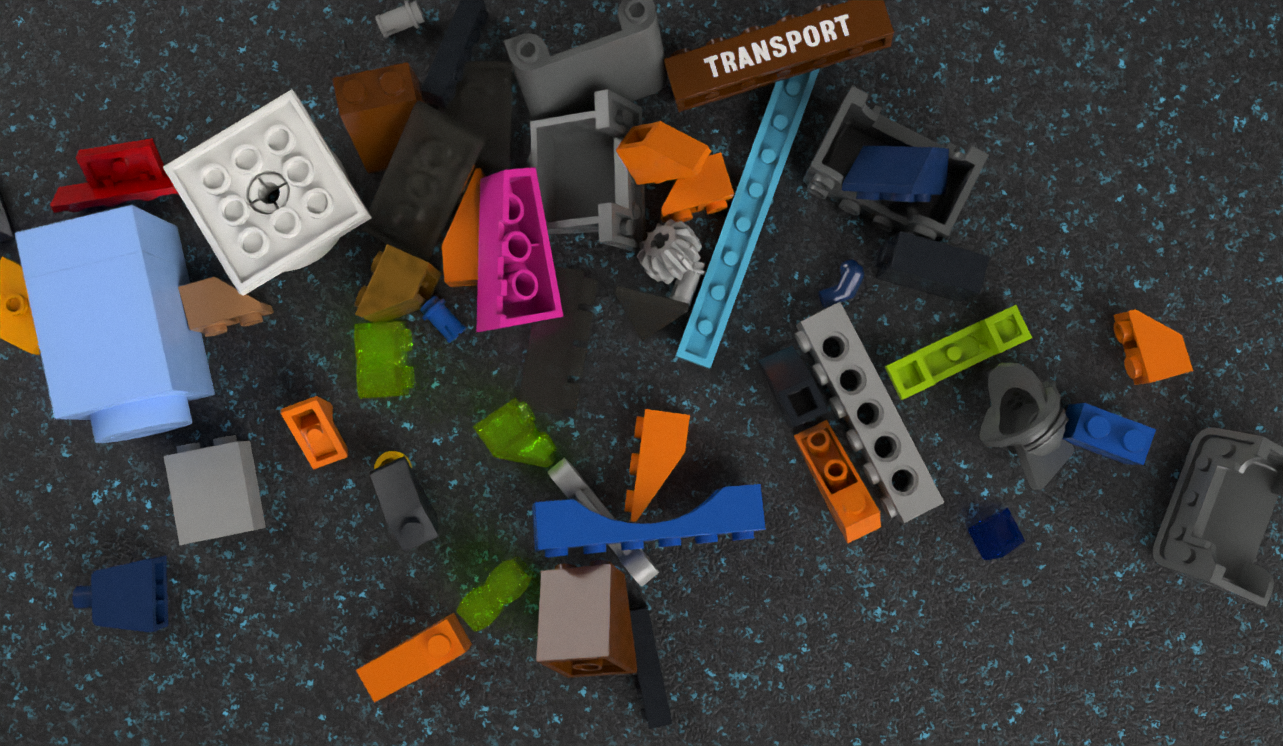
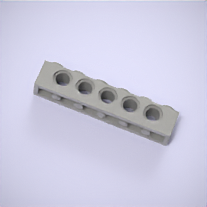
[795,302,945,523]

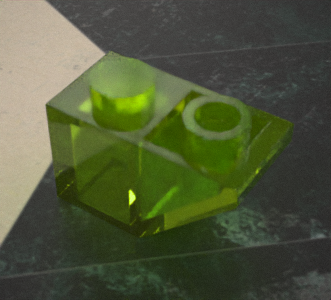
[473,397,557,468]

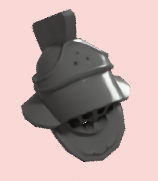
[980,363,1074,490]

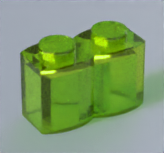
[354,321,415,399]
[457,555,535,631]

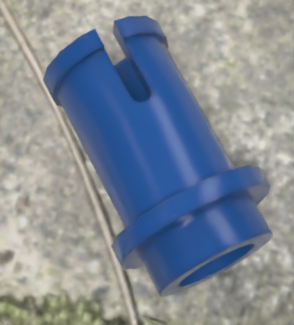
[420,296,466,343]

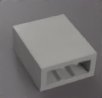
[164,435,266,545]

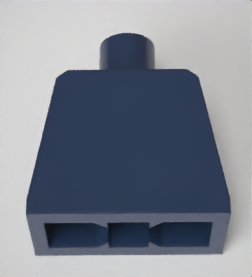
[72,556,168,632]

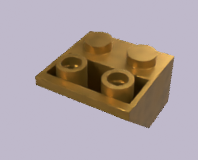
[355,244,442,325]

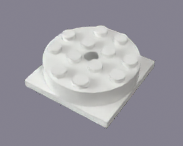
[163,89,372,296]

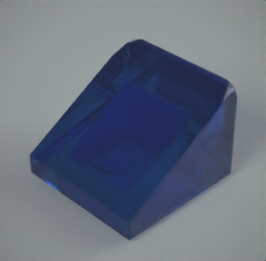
[968,508,1025,561]

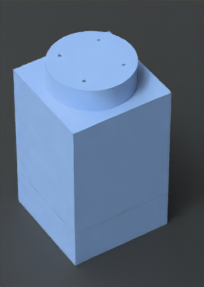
[15,205,215,443]

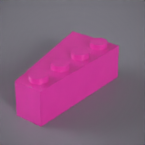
[476,167,563,332]

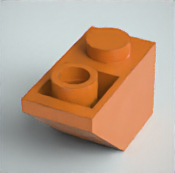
[616,121,711,185]
[660,152,734,223]
[1113,309,1193,385]

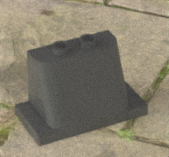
[529,89,646,252]

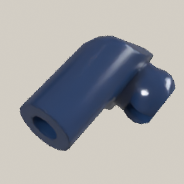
[818,259,864,308]

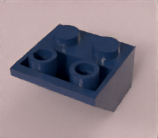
[842,146,949,202]

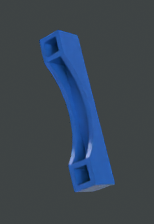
[532,484,766,557]

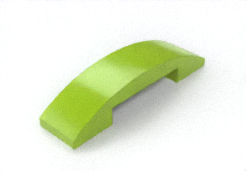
[885,305,1032,400]

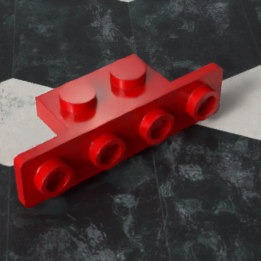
[50,138,179,213]

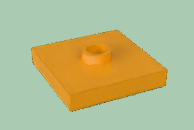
[0,257,40,355]

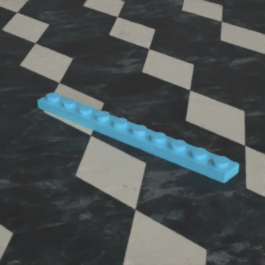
[675,15,820,369]

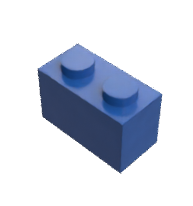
[1063,403,1156,465]

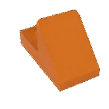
[280,396,348,470]

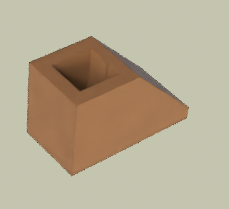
[178,277,273,337]

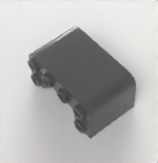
[803,86,989,242]

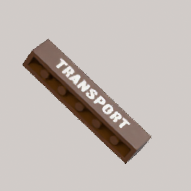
[663,0,894,112]

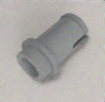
[375,0,425,38]
[669,261,706,306]

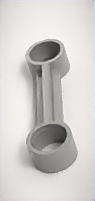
[547,457,659,587]

